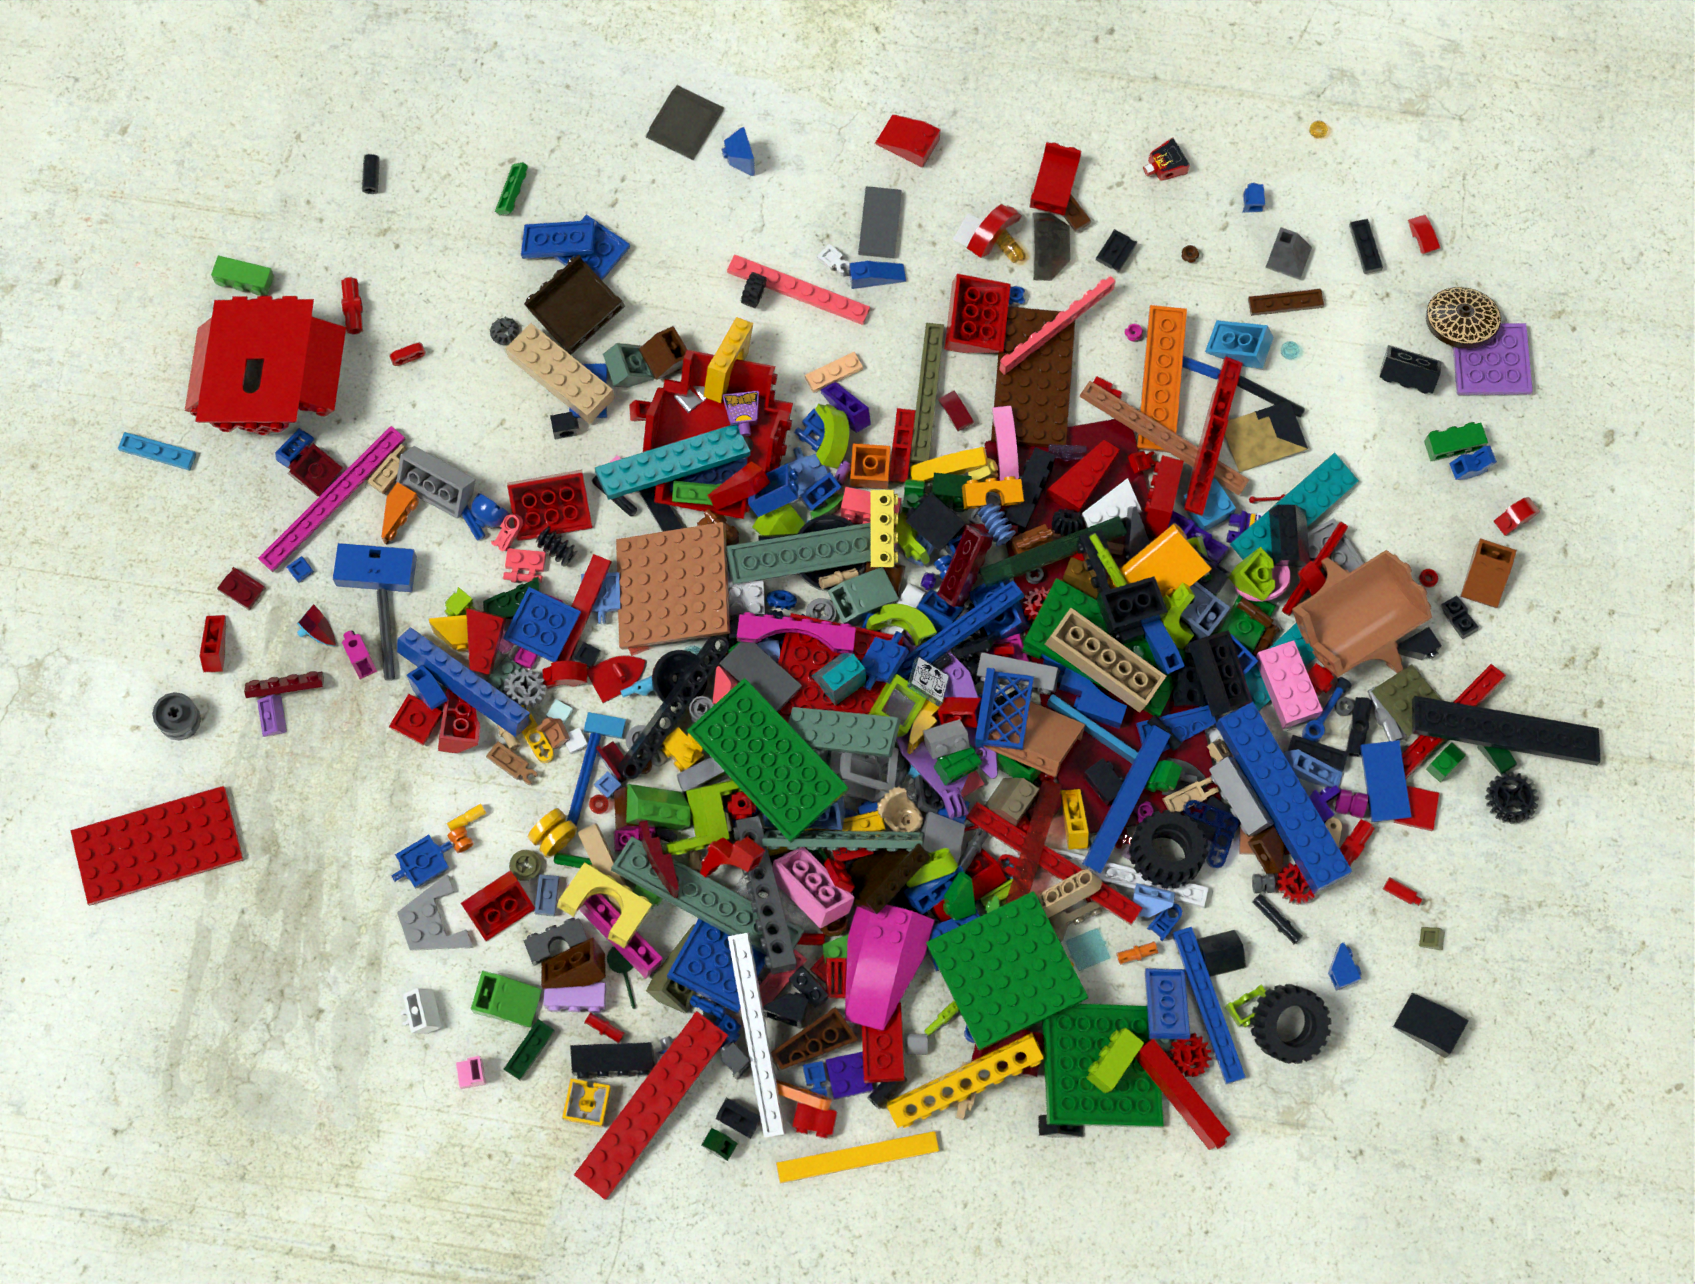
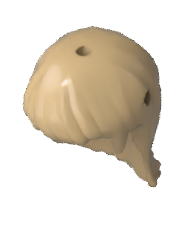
[877,787,923,832]

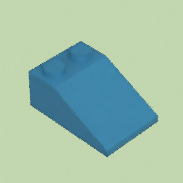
[1205,320,1274,369]

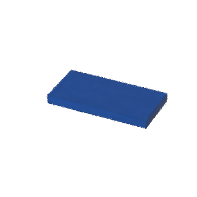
[521,220,597,259]
[1360,740,1411,822]
[1145,968,1190,1039]

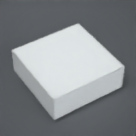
[565,728,588,754]

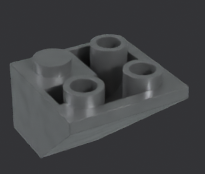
[1265,227,1312,280]

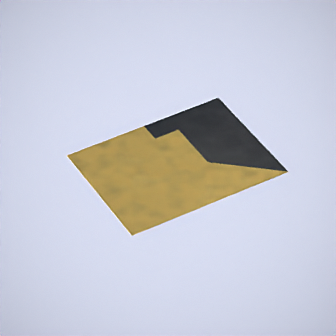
[1225,400,1308,472]

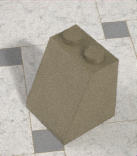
[984,778,1039,826]

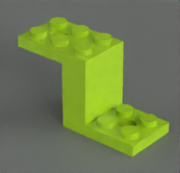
[661,780,742,855]

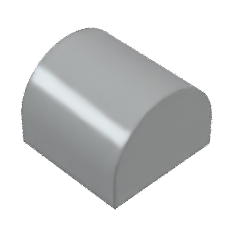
[907,1034,928,1055]

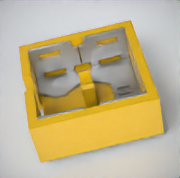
[562,1078,611,1128]

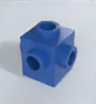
[714,1014,742,1049]

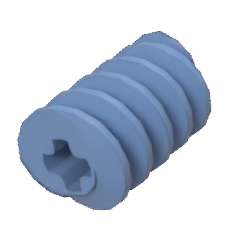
[978,503,1016,546]

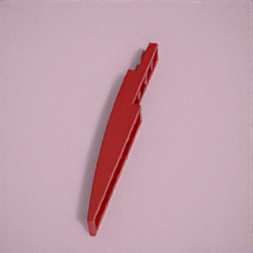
[1184,357,1243,516]

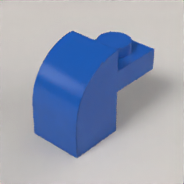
[1449,446,1497,480]

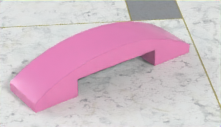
[992,406,1019,481]

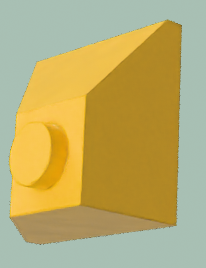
[429,615,469,652]

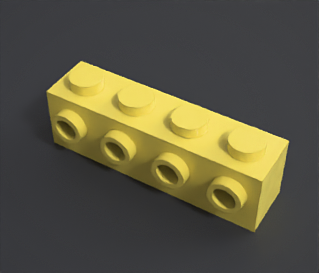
[871,490,898,567]

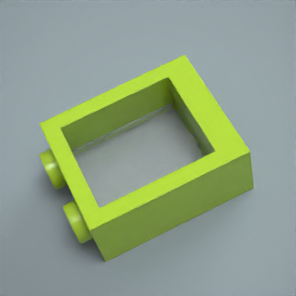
[868,674,928,737]

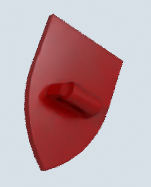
[587,656,645,703]

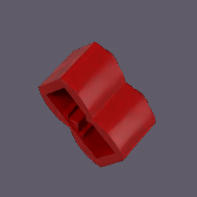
[792,1103,838,1139]

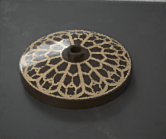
[1425,287,1501,349]

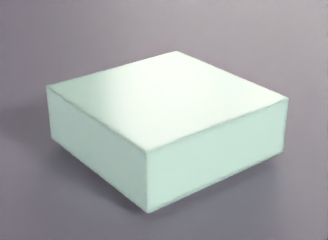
[546,699,573,724]

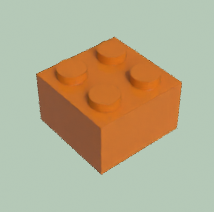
[850,443,890,489]

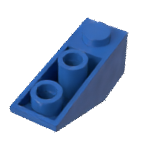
[1142,620,1184,674]

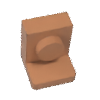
[536,717,570,748]

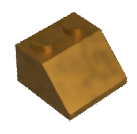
[1062,557,1107,600]

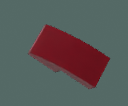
[938,390,974,431]

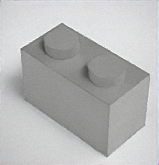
[923,719,970,759]

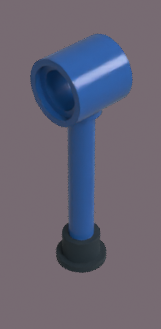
[1302,677,1352,742]

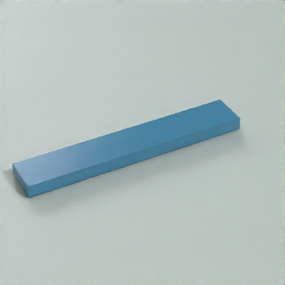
[1047,694,1138,764]

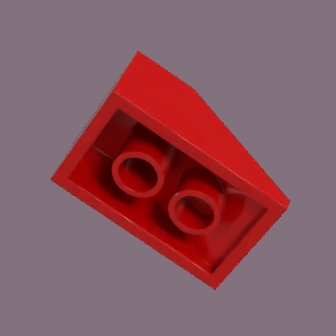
[875,114,941,168]

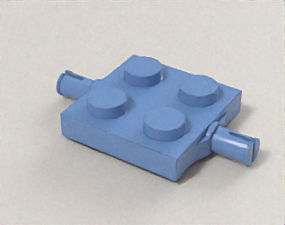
[784,447,828,506]
[581,572,621,624]

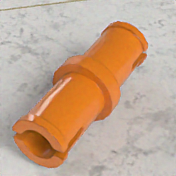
[1116,941,1158,965]

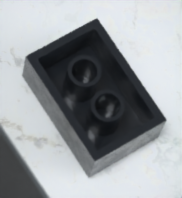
[1096,576,1168,635]

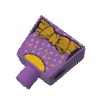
[723,391,759,437]

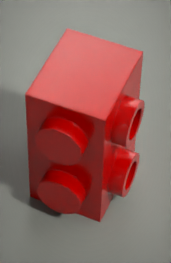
[938,697,982,728]

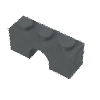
[523,918,588,966]

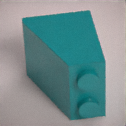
[812,653,866,706]

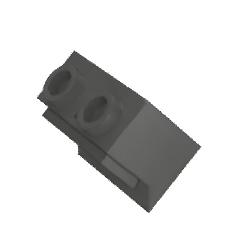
[720,1043,751,1080]

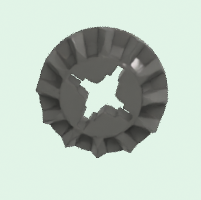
[490,316,520,345]

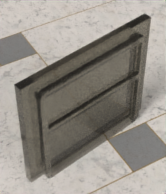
[646,85,724,160]

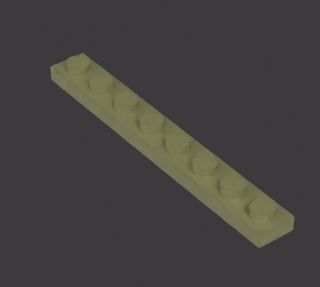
[910,322,944,463]

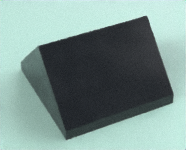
[1196,930,1246,977]

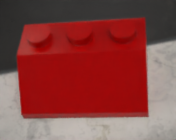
[460,870,535,942]

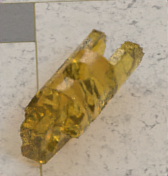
[996,229,1026,263]

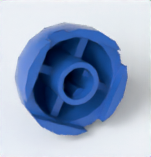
[471,493,510,528]

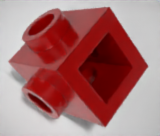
[728,792,756,820]

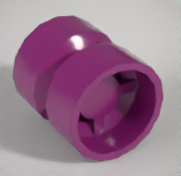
[1335,788,1368,819]

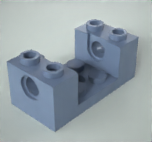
[1168,582,1230,640]

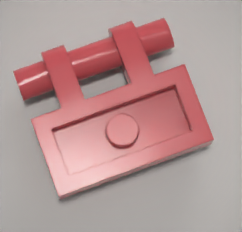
[503,548,546,583]

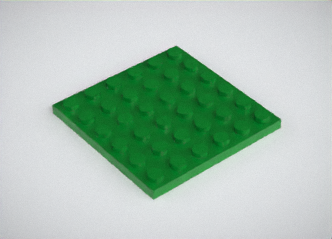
[926,891,1088,1051]
[1043,1003,1164,1128]

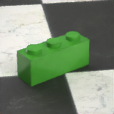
[211,255,274,295]

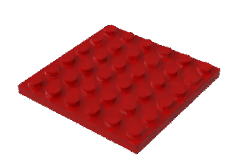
[778,613,904,723]

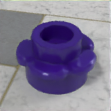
[920,572,936,590]

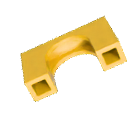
[703,317,753,403]

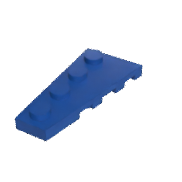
[1136,705,1216,752]

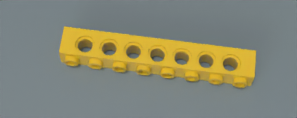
[887,1033,1044,1128]

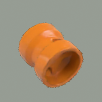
[447,826,474,853]

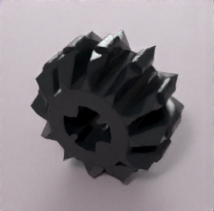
[1051,508,1084,538]

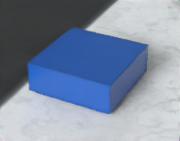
[286,556,314,583]

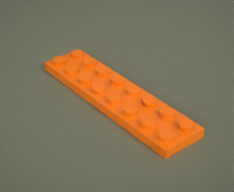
[1137,305,1187,453]

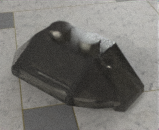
[1032,212,1070,281]

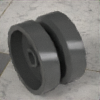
[152,692,201,741]

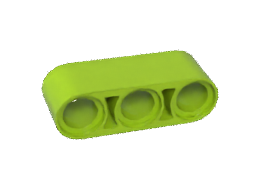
[906,848,958,887]

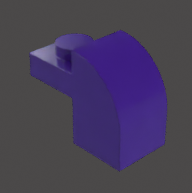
[1309,785,1340,824]

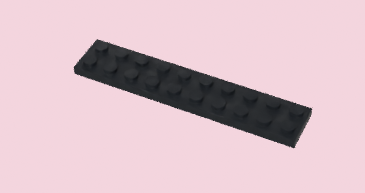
[1412,696,1600,766]

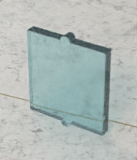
[1065,928,1111,971]

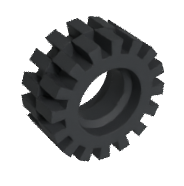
[741,272,767,308]

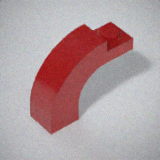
[967,204,1022,258]

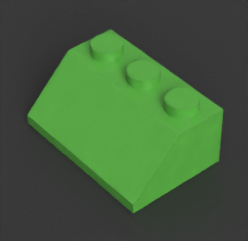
[626,784,690,831]

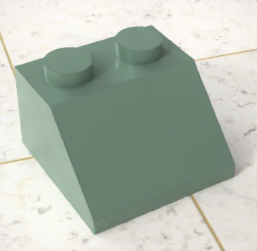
[603,343,655,388]

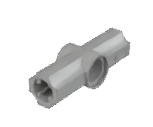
[1367,685,1406,741]

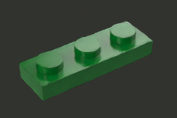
[495,162,528,215]

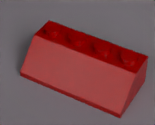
[930,848,1007,923]

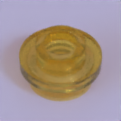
[1309,121,1328,139]

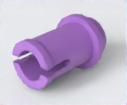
[834,460,851,486]

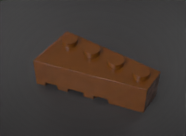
[771,1007,858,1071]

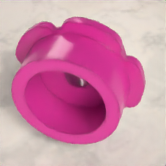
[1125,323,1143,341]

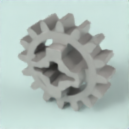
[503,668,546,709]

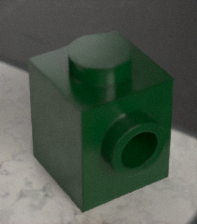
[701,1128,738,1161]

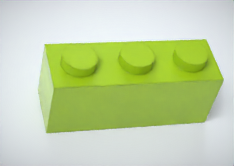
[1087,1028,1144,1093]

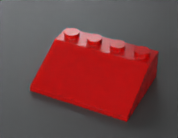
[944,274,1011,353]
[507,470,592,541]

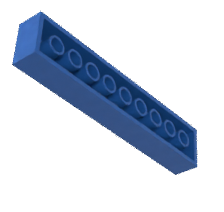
[1216,702,1352,894]

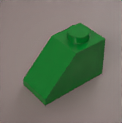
[1426,742,1466,782]
[943,871,976,921]

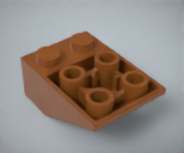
[1460,538,1517,608]

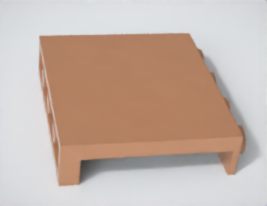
[984,695,1085,777]

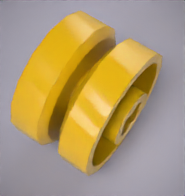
[527,808,578,858]

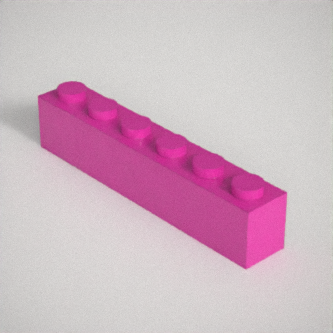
[566,885,663,979]

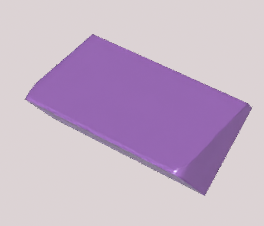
[257,694,287,737]

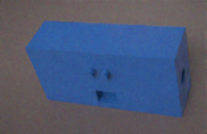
[333,543,417,593]

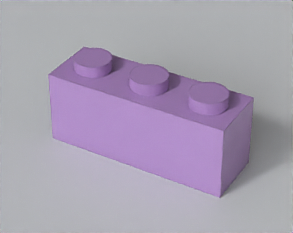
[544,983,606,1013]

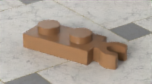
[486,741,538,785]

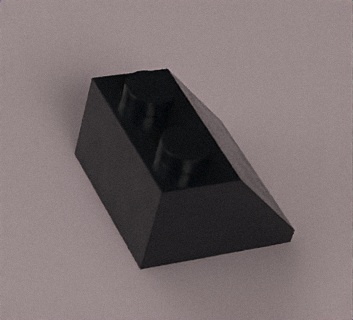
[763,992,809,1029]

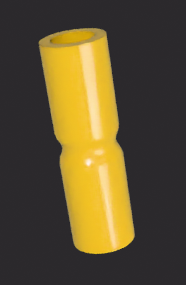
[447,803,486,831]

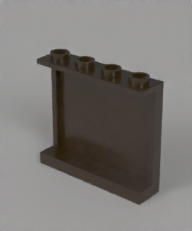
[524,255,625,355]
[846,843,931,914]

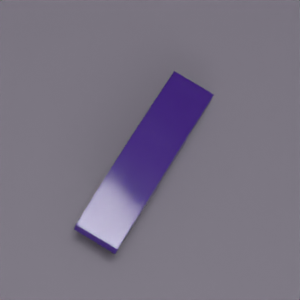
[1167,511,1229,564]

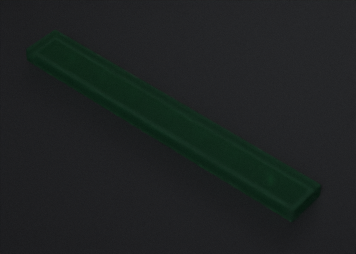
[979,516,1127,588]

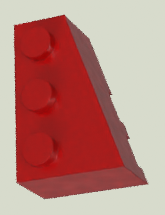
[466,608,507,675]

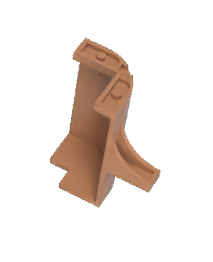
[1292,550,1432,677]

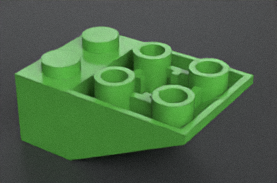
[471,971,542,1028]

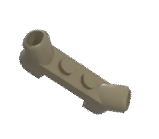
[1048,884,1130,942]

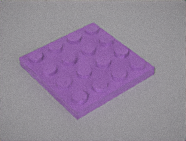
[1453,323,1533,395]

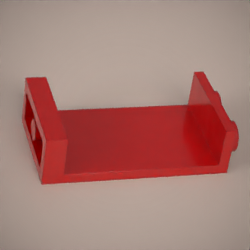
[1029,142,1082,216]

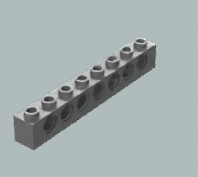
[733,816,796,974]

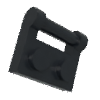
[954,631,1001,658]

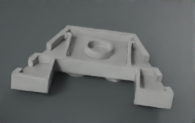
[397,875,473,951]

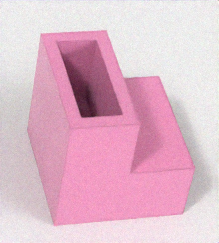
[456,1056,486,1089]

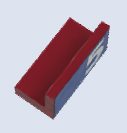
[596,741,632,783]

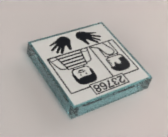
[907,656,949,706]

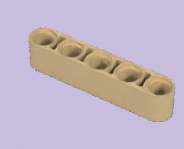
[578,823,627,915]
[1036,869,1102,918]

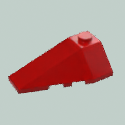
[438,688,480,753]

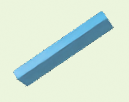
[118,432,196,471]

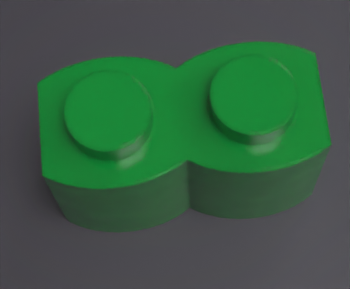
[1144,761,1182,792]

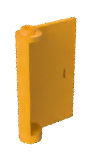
[1107,523,1212,597]

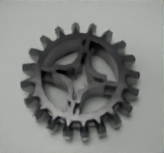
[1485,772,1539,824]

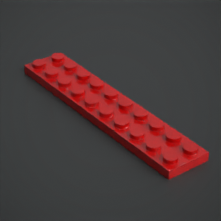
[574,1011,729,1200]

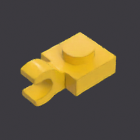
[683,733,703,763]

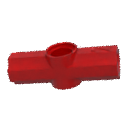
[341,277,363,335]
[1339,819,1375,867]

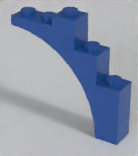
[1041,654,1127,729]

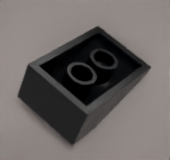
[1393,993,1469,1058]

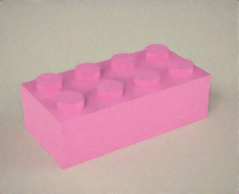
[1255,641,1323,729]
[772,847,855,929]

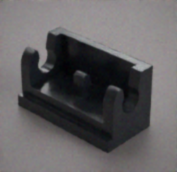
[716,1097,761,1139]

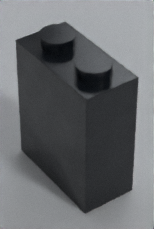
[905,491,965,552]

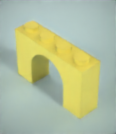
[557,863,652,949]

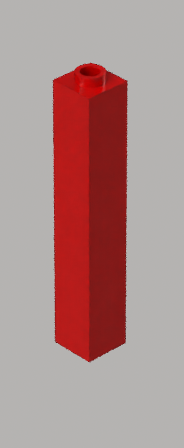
[1135,1038,1230,1150]

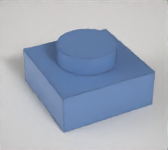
[594,771,622,799]

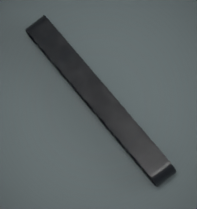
[617,636,729,779]

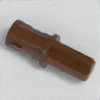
[1237,597,1274,628]
[1252,624,1280,657]

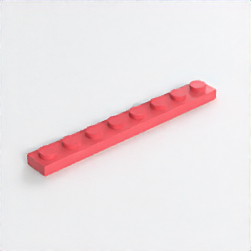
[727,254,870,325]
[999,276,1116,375]

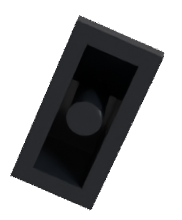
[1397,627,1442,660]
[1038,1114,1084,1138]

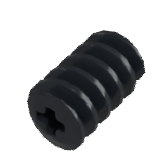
[536,526,577,567]

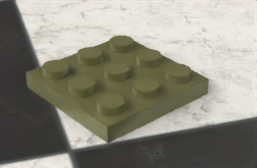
[1371,664,1441,737]

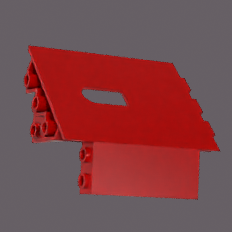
[184,296,346,435]
[643,350,793,519]

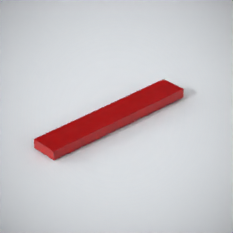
[558,554,612,661]

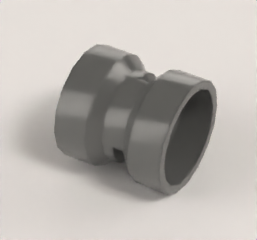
[1252,873,1275,894]

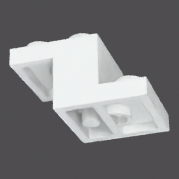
[727,556,765,616]

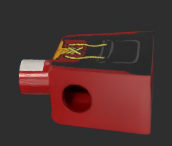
[1143,138,1190,181]

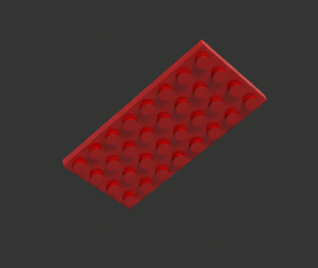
[70,786,244,906]

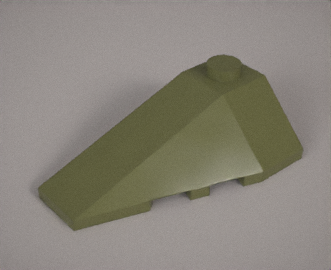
[646,924,696,1013]

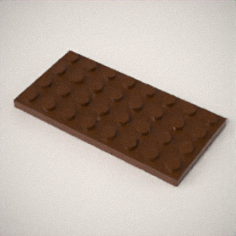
[991,306,1075,449]

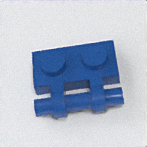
[794,408,825,452]

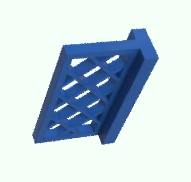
[975,668,1034,750]

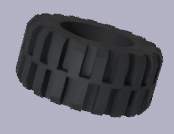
[1129,810,1208,889]
[1250,984,1332,1064]

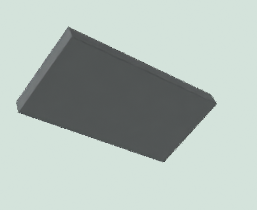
[858,186,902,258]
[720,642,802,712]

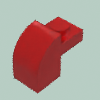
[1494,497,1540,536]
[543,661,587,689]

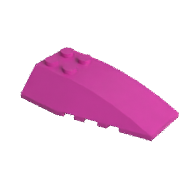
[845,904,935,1031]

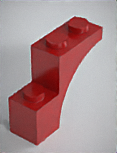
[700,837,765,878]

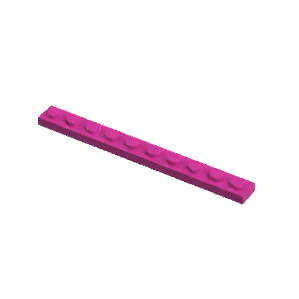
[258,426,405,572]

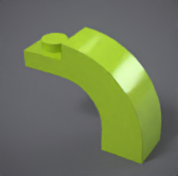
[815,403,849,469]
[895,511,931,565]
[1160,582,1195,650]
[866,604,937,647]

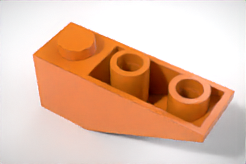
[381,482,419,545]

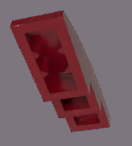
[638,821,679,898]

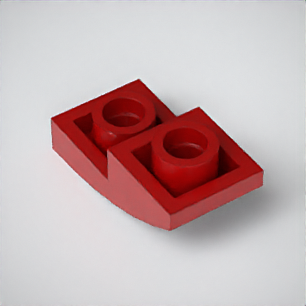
[1408,215,1440,254]
[1298,561,1326,596]

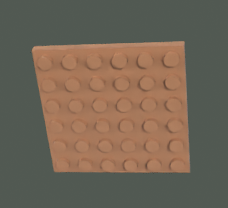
[616,522,730,650]

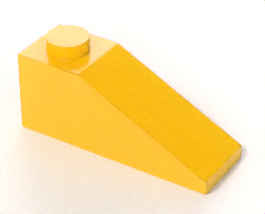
[1061,789,1089,850]

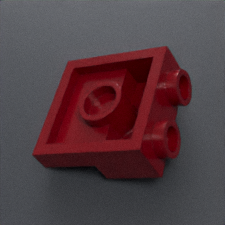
[287,443,343,497]

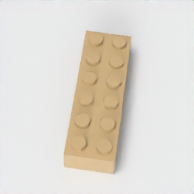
[505,323,615,424]
[1045,608,1166,713]

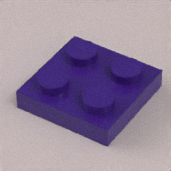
[825,1051,873,1100]

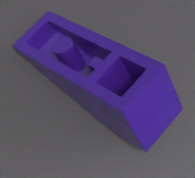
[821,382,871,433]

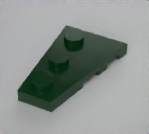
[483,576,541,619]

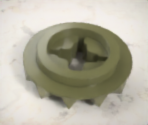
[509,850,541,881]

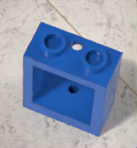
[748,463,799,517]

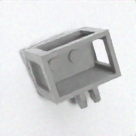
[827,748,899,803]

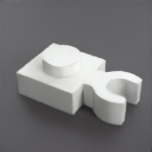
[817,244,849,276]

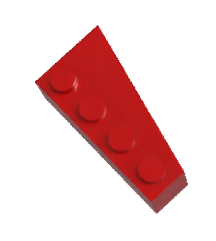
[1046,440,1120,512]
[1144,455,1184,537]

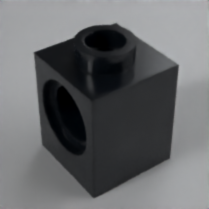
[550,412,579,440]

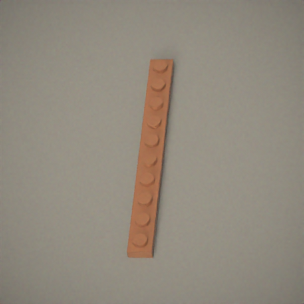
[1079,381,1249,496]

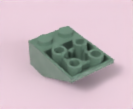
[828,567,900,626]

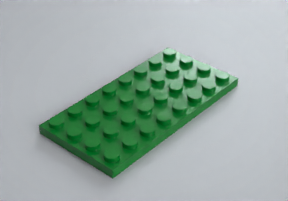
[1023,578,1190,717]
[687,678,849,843]

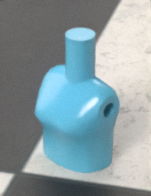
[620,676,654,698]

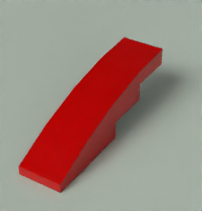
[888,408,916,483]

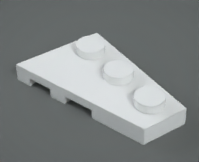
[1082,478,1142,532]

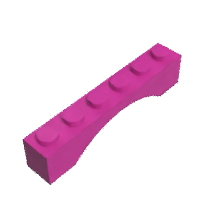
[737,612,856,654]

